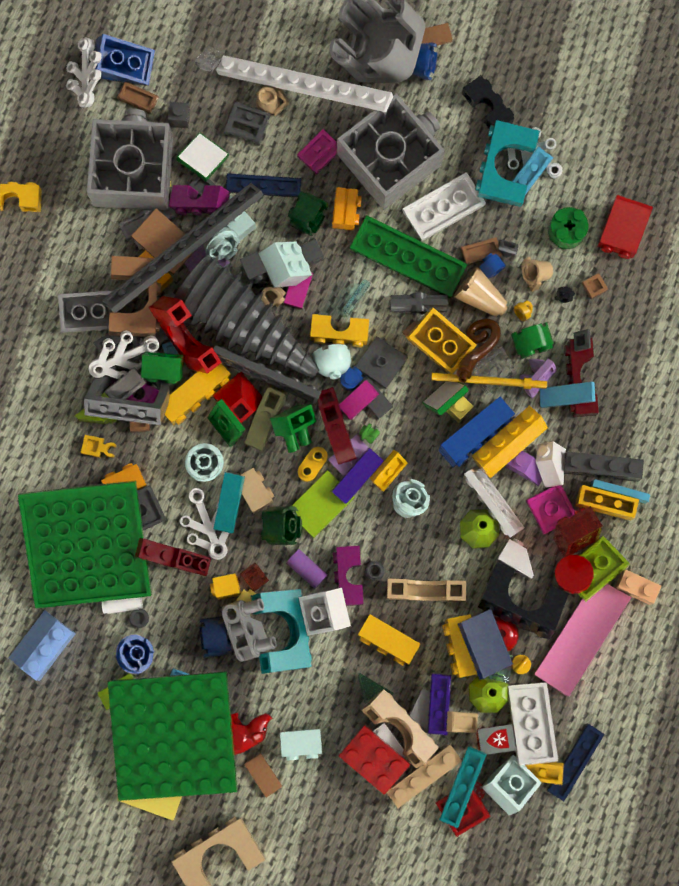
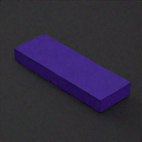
[331,448,383,504]
[427,674,451,735]

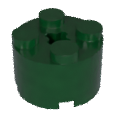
[288,191,328,236]
[261,506,302,545]

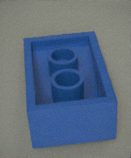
[94,34,155,86]

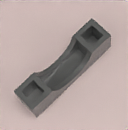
[564,451,644,482]

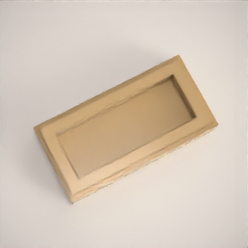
[447,711,478,733]

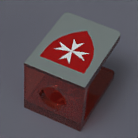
[476,724,516,754]

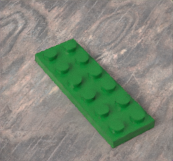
[350,215,468,299]

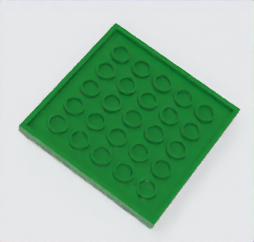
[18,480,152,609]
[107,671,238,801]

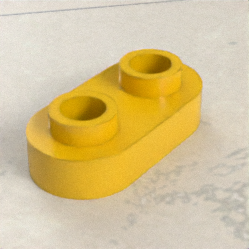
[298,446,328,482]

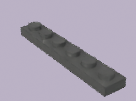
[213,345,321,405]

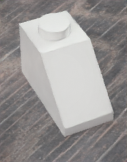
[536,441,566,487]
[496,538,534,580]

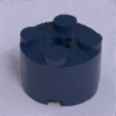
[199,616,232,658]

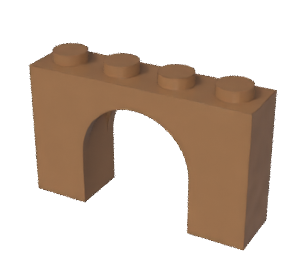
[109,256,161,337]

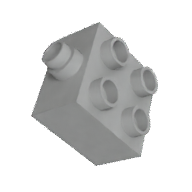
[337,93,445,210]
[87,109,173,211]

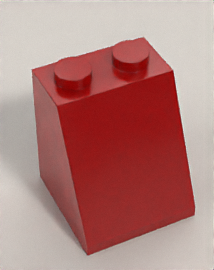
[597,195,653,259]

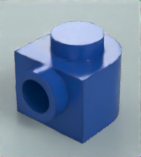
[479,253,506,278]
[340,367,363,391]

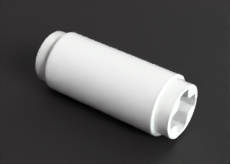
[102,597,143,614]

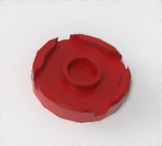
[555,555,594,594]

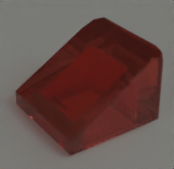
[240,563,269,592]

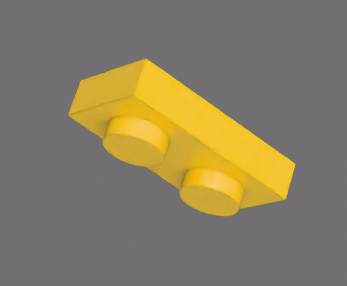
[369,450,408,492]
[524,762,564,785]

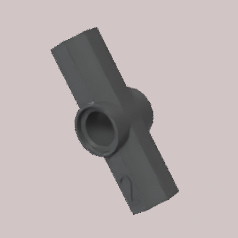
[390,292,448,315]

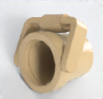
[256,85,289,116]
[521,257,553,292]

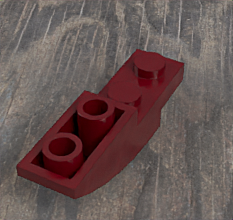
[318,387,357,465]
[135,538,211,576]

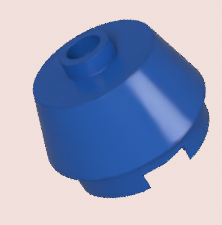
[116,635,154,674]

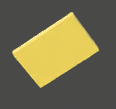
[117,796,182,820]

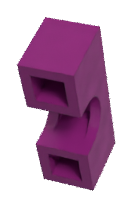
[169,185,230,216]
[333,546,364,606]

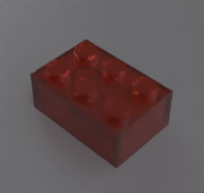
[553,506,603,557]

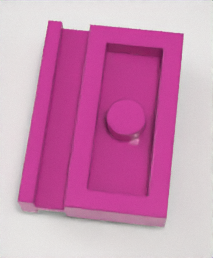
[297,129,337,175]

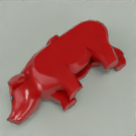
[231,713,273,755]

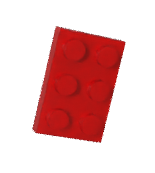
[339,724,410,795]

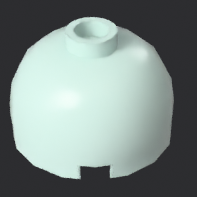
[312,344,351,379]

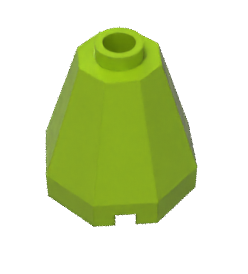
[459,509,499,549]
[469,673,509,713]

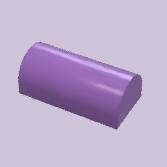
[286,549,328,589]

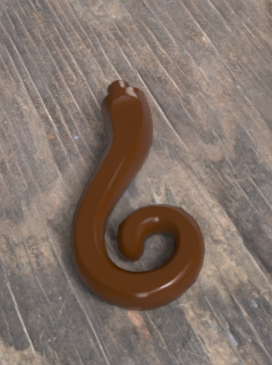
[456,318,501,383]

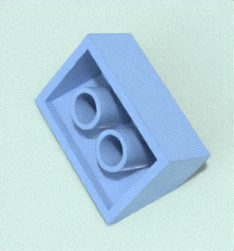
[9,610,76,681]

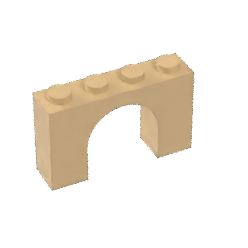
[172,817,266,886]

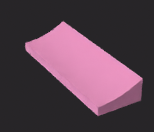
[534,584,632,696]

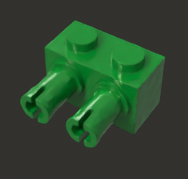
[141,352,184,384]
[270,404,317,453]

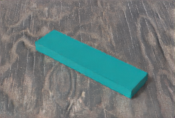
[439,746,487,828]

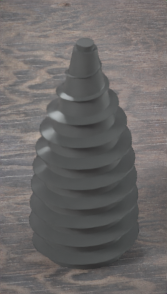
[174,254,319,378]

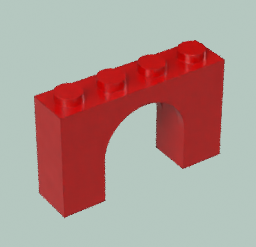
[148,296,222,374]

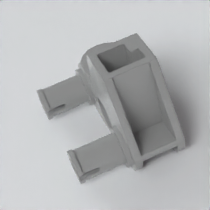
[222,598,277,662]

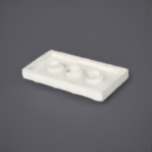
[402,172,486,242]
[464,467,525,538]
[508,682,558,766]

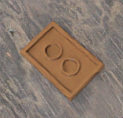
[131,208,196,275]

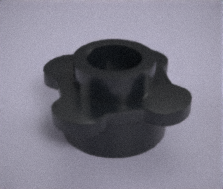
[555,286,575,303]

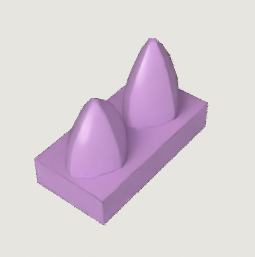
[519,359,557,398]

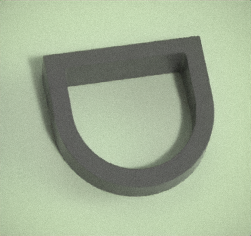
[84,366,170,425]

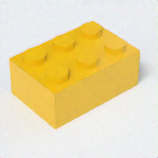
[406,308,477,374]
[442,614,477,678]

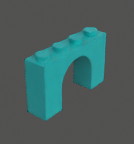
[475,120,540,207]
[251,589,312,674]

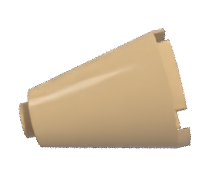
[454,267,508,317]

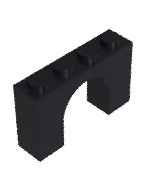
[478,561,569,640]

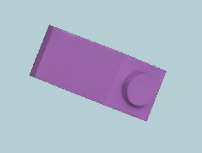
[506,451,542,486]

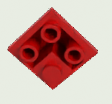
[212,372,263,423]

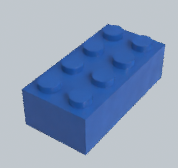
[438,396,515,468]

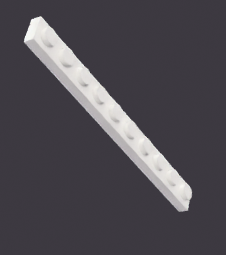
[216,55,393,112]

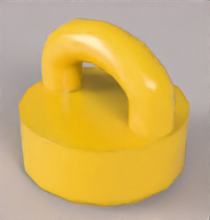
[514,301,533,321]
[511,655,531,674]

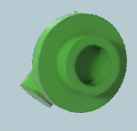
[359,423,380,444]

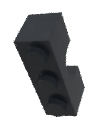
[462,75,514,128]

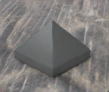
[499,240,519,258]
[573,329,591,352]

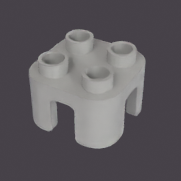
[330,0,425,83]

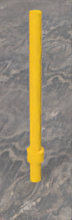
[431,373,547,390]

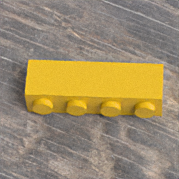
[164,363,231,426]
[472,405,548,478]

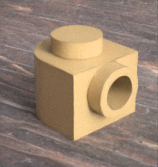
[262,284,286,307]

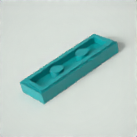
[213,472,245,533]

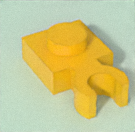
[81,435,117,458]

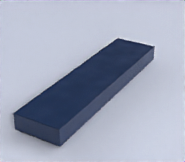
[226,173,301,198]
[547,723,605,802]

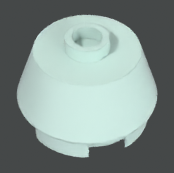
[203,227,240,261]
[185,443,224,482]
[392,479,430,518]

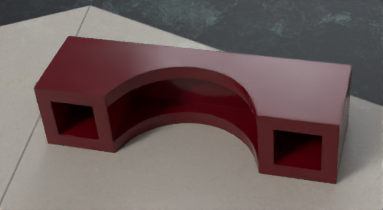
[564,338,599,417]

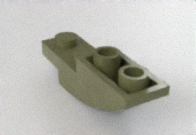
[245,385,289,451]

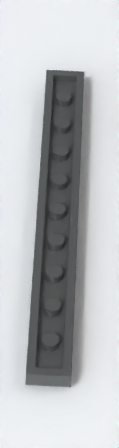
[102,183,264,314]

